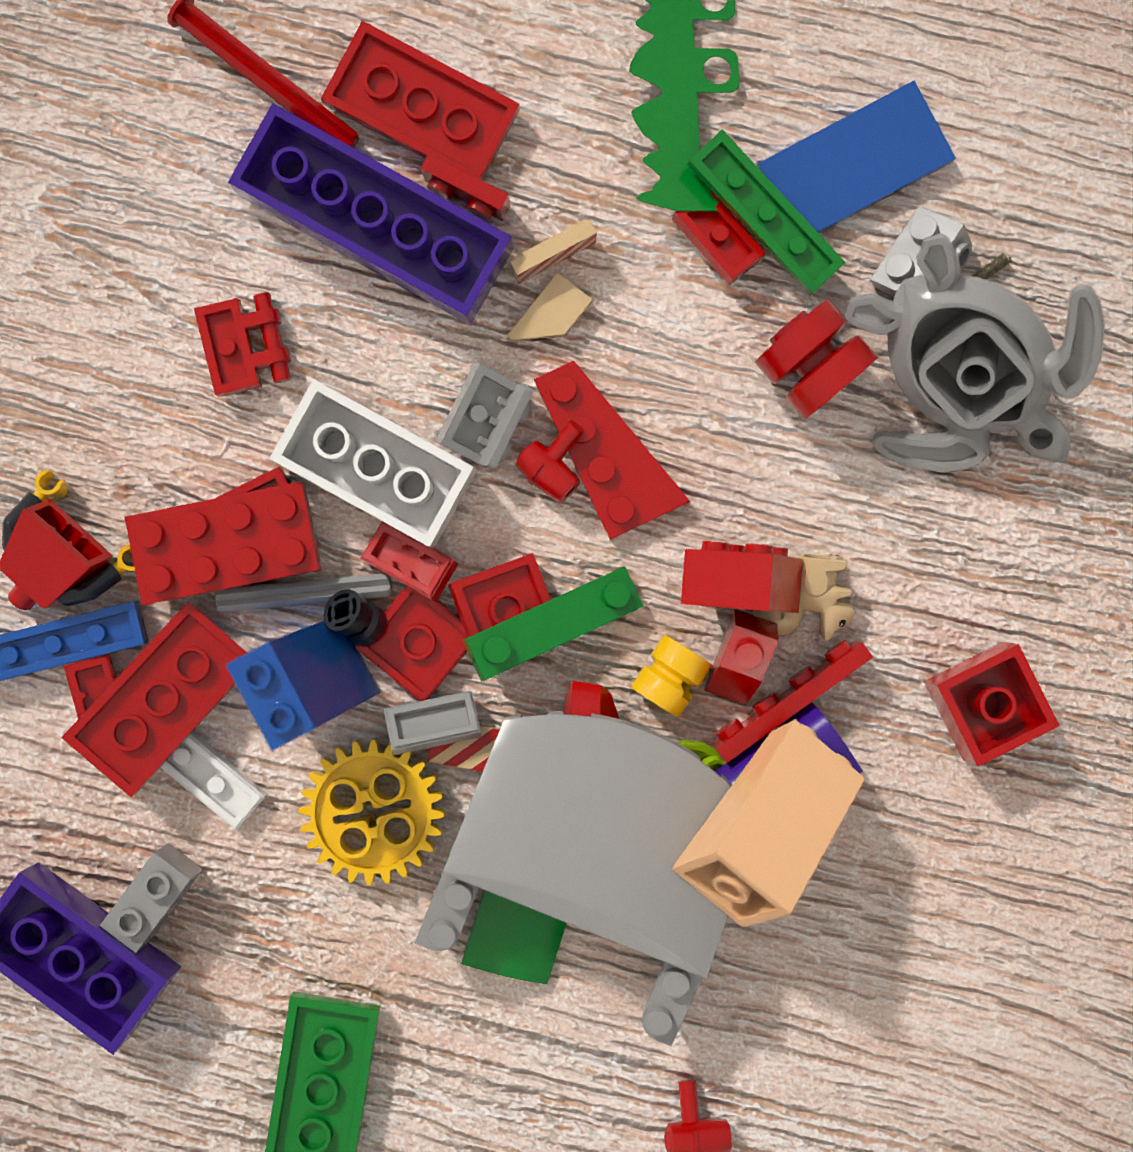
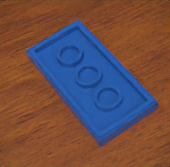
[757,80,956,233]

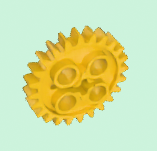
[298,738,446,886]

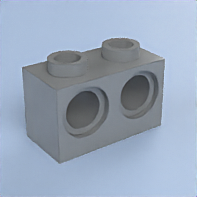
[100,843,204,953]

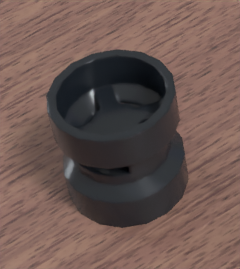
[323,589,386,647]

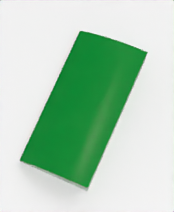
[461,890,567,984]

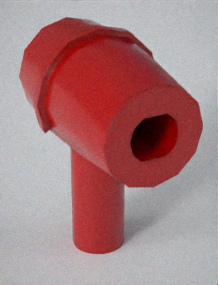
[515,420,584,504]
[664,1080,732,1152]

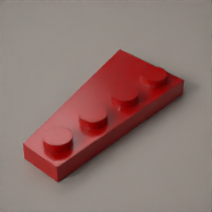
[534,360,690,540]

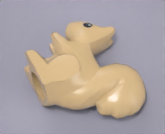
[753,553,855,641]

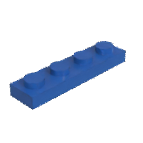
[0,601,149,681]

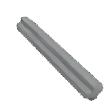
[215,573,392,613]

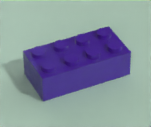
[0,862,182,1055]

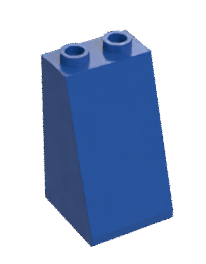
[226,621,381,751]

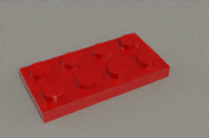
[320,20,520,180]
[125,481,322,605]
[61,601,247,798]

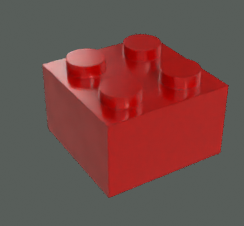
[681,541,803,613]
[924,642,1060,767]

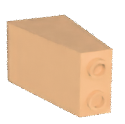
[672,720,865,927]

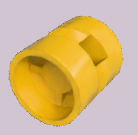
[630,634,713,718]

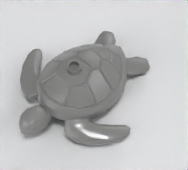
[844,234,1105,473]

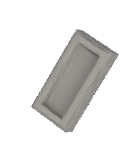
[383,691,481,755]

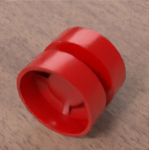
[755,299,878,420]

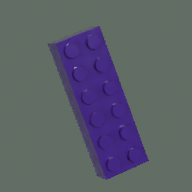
[228,103,514,326]

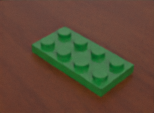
[265,991,381,1152]

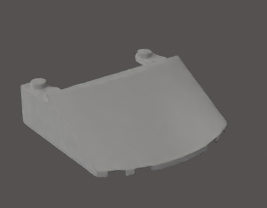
[415,711,732,1046]

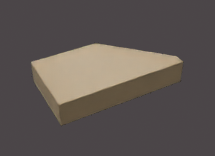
[507,272,592,343]

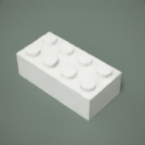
[269,379,477,549]

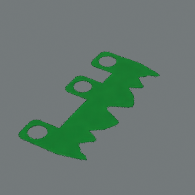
[629,0,739,211]

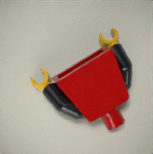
[0,470,135,611]

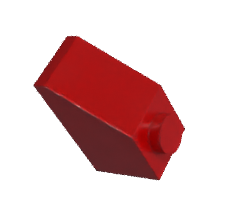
[704,609,779,705]

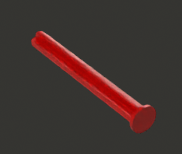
[167,0,359,148]

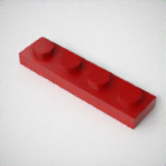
[712,640,873,763]

